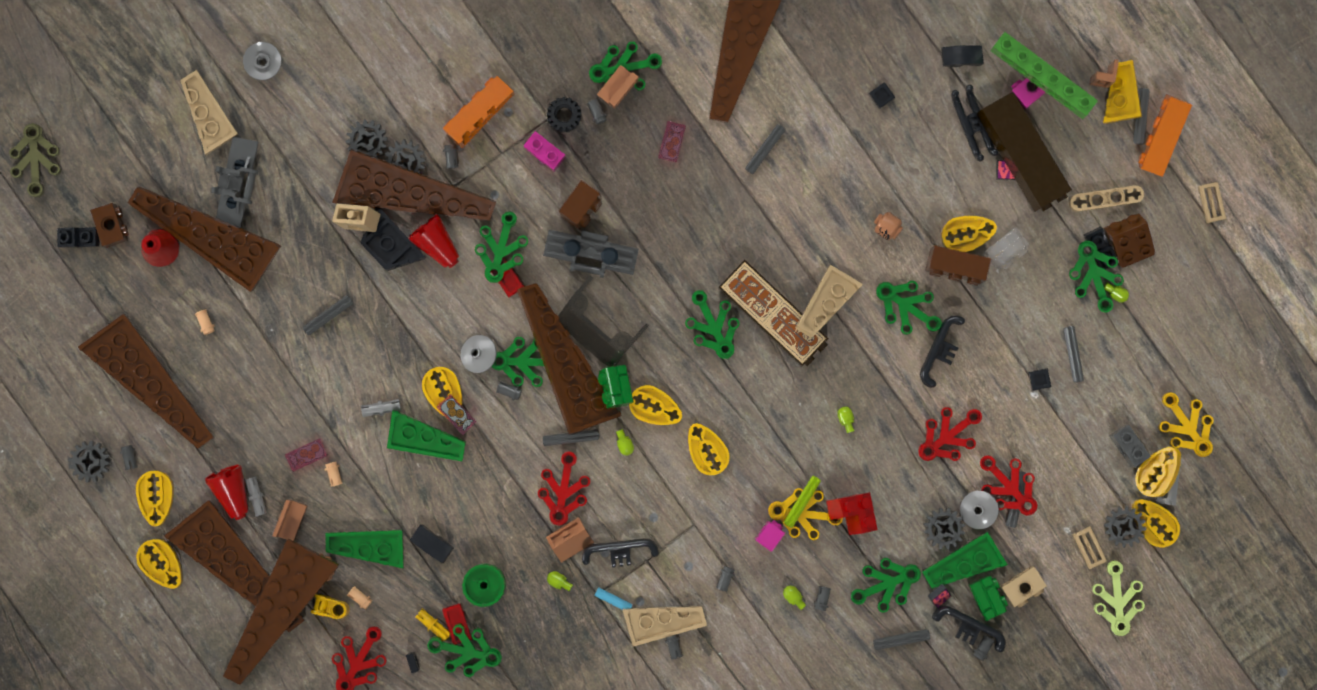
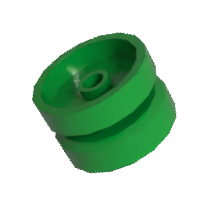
[462,563,506,607]

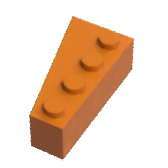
[443,76,515,149]
[1138,94,1192,177]

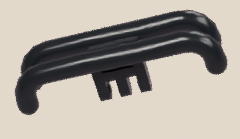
[951,84,998,162]
[920,315,965,388]
[582,538,659,568]
[932,606,1006,653]

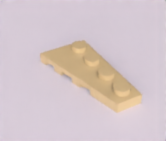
[180,70,239,155]
[795,265,863,338]
[622,606,707,647]

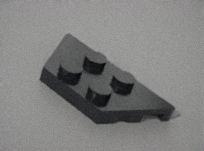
[360,207,427,271]

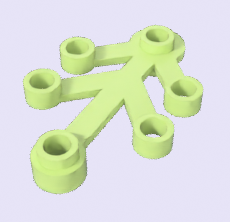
[1092,561,1145,636]

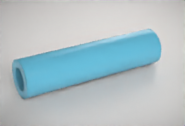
[594,587,633,610]

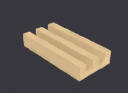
[1198,182,1226,224]
[1072,526,1107,569]

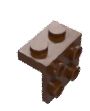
[1104,214,1155,268]

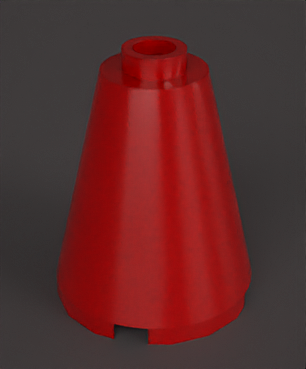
[408,214,459,268]
[141,229,179,267]
[205,464,249,520]

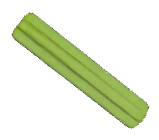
[784,476,821,528]

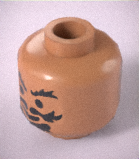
[874,212,903,240]

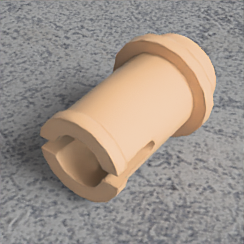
[195,309,215,335]
[324,461,343,487]
[347,586,372,610]

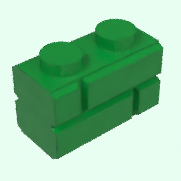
[598,365,634,409]
[968,575,1008,621]

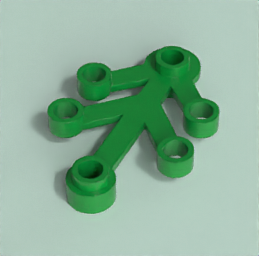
[589,41,662,91]
[475,211,528,283]
[1069,240,1124,313]
[876,281,942,335]
[685,290,740,359]
[492,337,544,387]
[850,558,921,613]
[427,623,502,677]

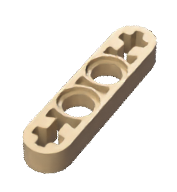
[1069,186,1144,212]

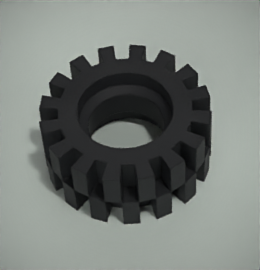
[547,97,582,133]

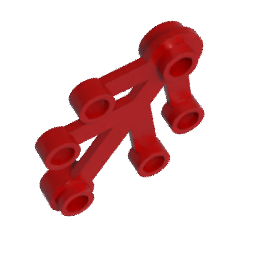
[918,407,982,461]
[538,451,591,526]
[980,455,1038,516]
[332,626,387,690]

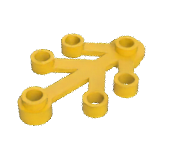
[1158,392,1214,457]
[768,488,843,540]

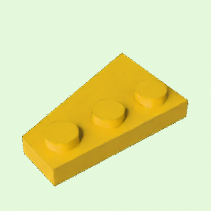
[1103,60,1142,124]

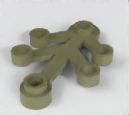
[9,123,61,198]

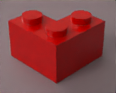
[826,492,878,535]

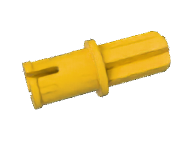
[415,608,450,641]

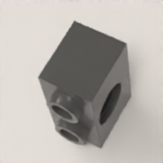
[1109,425,1151,467]

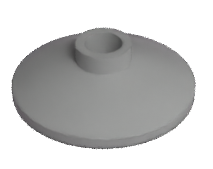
[243,42,281,80]
[461,335,497,373]
[960,491,999,529]

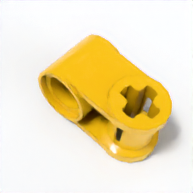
[310,594,350,619]

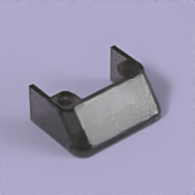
[558,275,649,367]

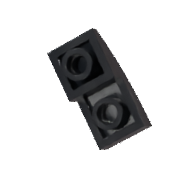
[941,45,984,68]
[1083,226,1119,269]
[57,227,99,248]
[410,524,454,563]

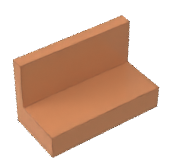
[1089,59,1119,88]
[597,65,639,109]
[272,499,308,541]
[546,517,594,563]

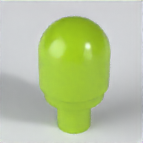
[1104,282,1129,303]
[837,406,854,433]
[616,429,634,456]
[547,571,573,591]
[783,585,806,610]

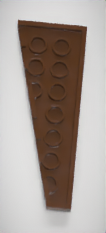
[709,0,781,123]
[332,149,496,221]
[127,186,281,292]
[517,283,622,435]
[78,314,215,449]
[164,500,305,633]
[223,539,339,685]

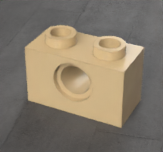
[332,204,380,232]
[1000,566,1047,608]

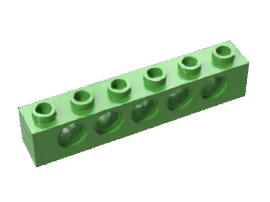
[990,32,1098,119]

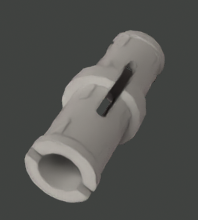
[361,399,401,417]
[244,476,267,517]

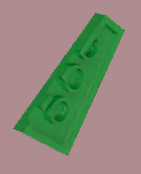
[387,410,466,461]
[325,530,404,569]
[921,532,1008,588]

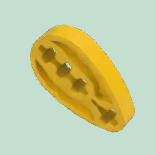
[941,216,997,252]
[422,367,463,419]
[629,385,682,425]
[688,423,729,475]
[1135,447,1181,497]
[136,471,174,526]
[1132,499,1180,548]
[136,539,183,589]

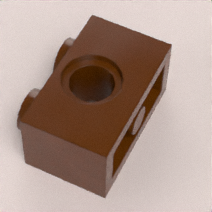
[90,203,129,248]

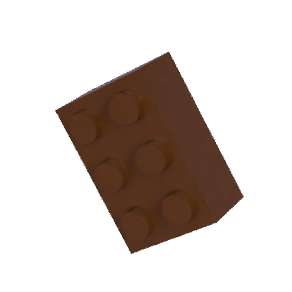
[559,180,602,230]
[925,245,991,286]

